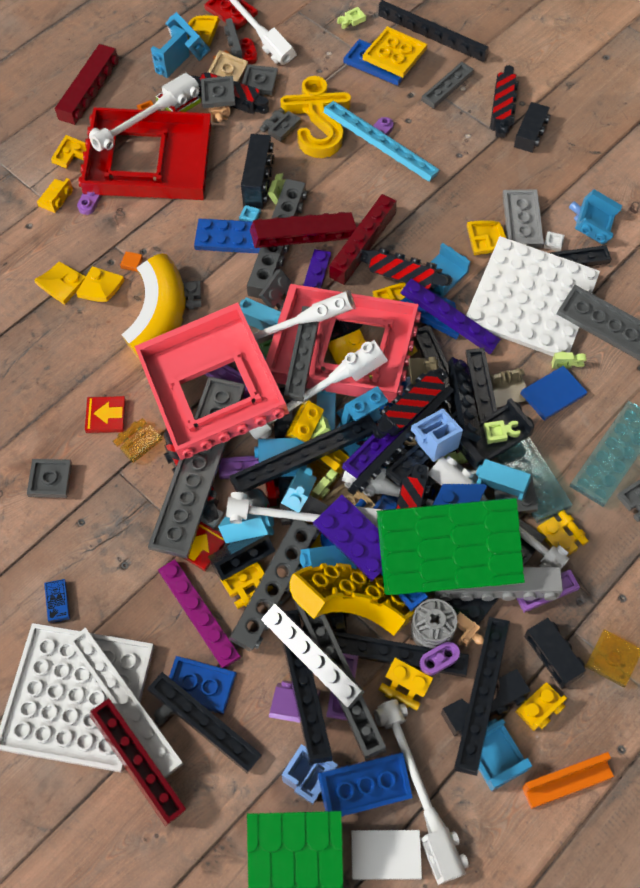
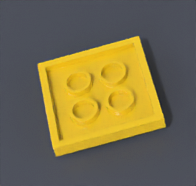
[363,26,428,78]

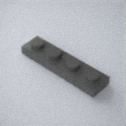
[421,62,474,109]

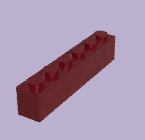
[55,44,119,125]
[329,194,397,285]
[250,212,357,248]
[89,698,187,827]

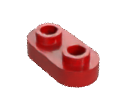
[239,38,257,65]

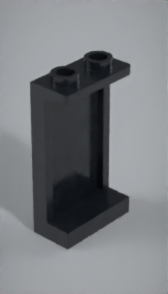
[458,398,534,470]

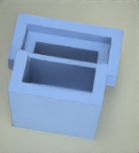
[411,409,463,462]
[281,744,338,805]

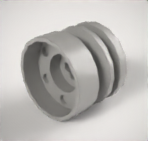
[411,599,458,648]

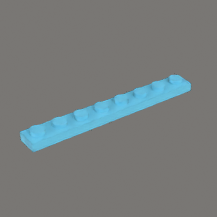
[323,101,439,182]

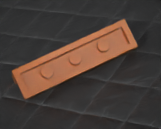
[522,752,614,809]

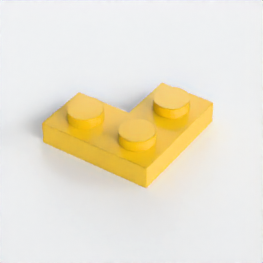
[51,135,86,169]

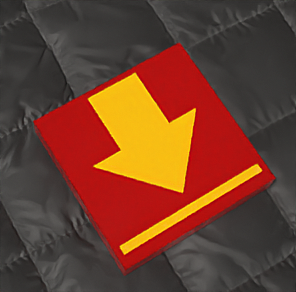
[85,396,126,433]
[184,522,226,571]

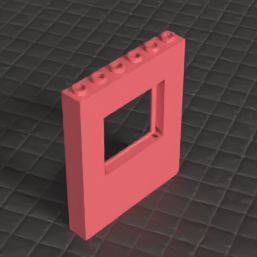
[265,284,421,403]
[135,302,289,460]

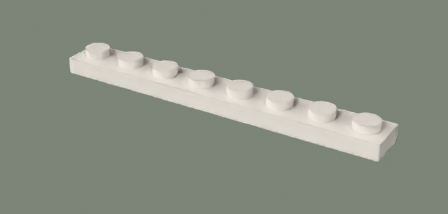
[68,628,183,778]

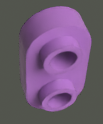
[373,117,393,136]
[77,192,102,215]
[420,642,460,675]

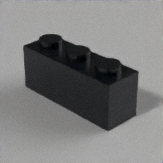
[514,102,551,153]
[208,535,275,581]
[524,618,586,689]

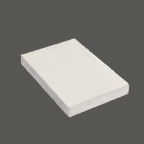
[351,830,422,880]

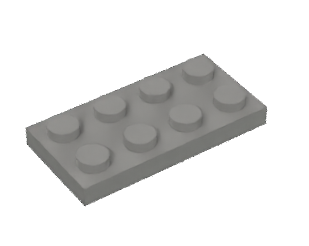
[502,190,544,248]

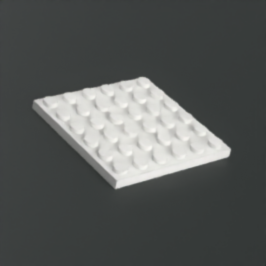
[466,236,600,356]
[0,623,154,773]

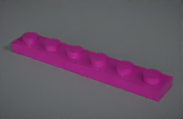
[158,559,240,669]

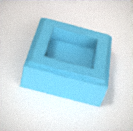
[239,205,261,221]

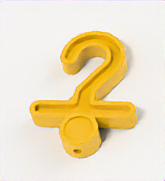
[280,76,351,158]

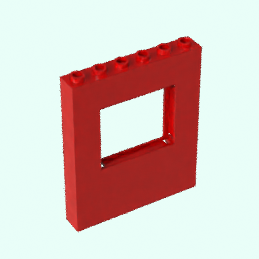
[78,107,212,200]

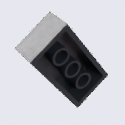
[241,134,275,210]

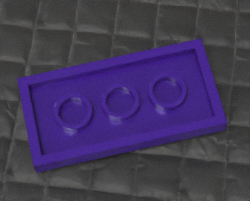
[313,494,382,581]

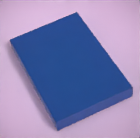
[520,365,588,421]
[169,656,237,715]

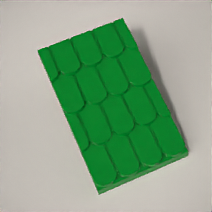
[377,498,525,595]
[247,811,343,888]

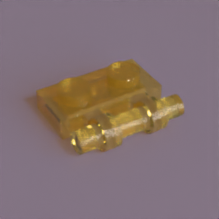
[112,418,163,463]

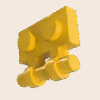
[537,510,589,556]
[220,562,273,609]
[378,657,433,711]

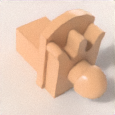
[209,106,230,122]
[457,612,484,647]

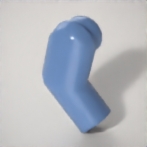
[569,201,581,222]

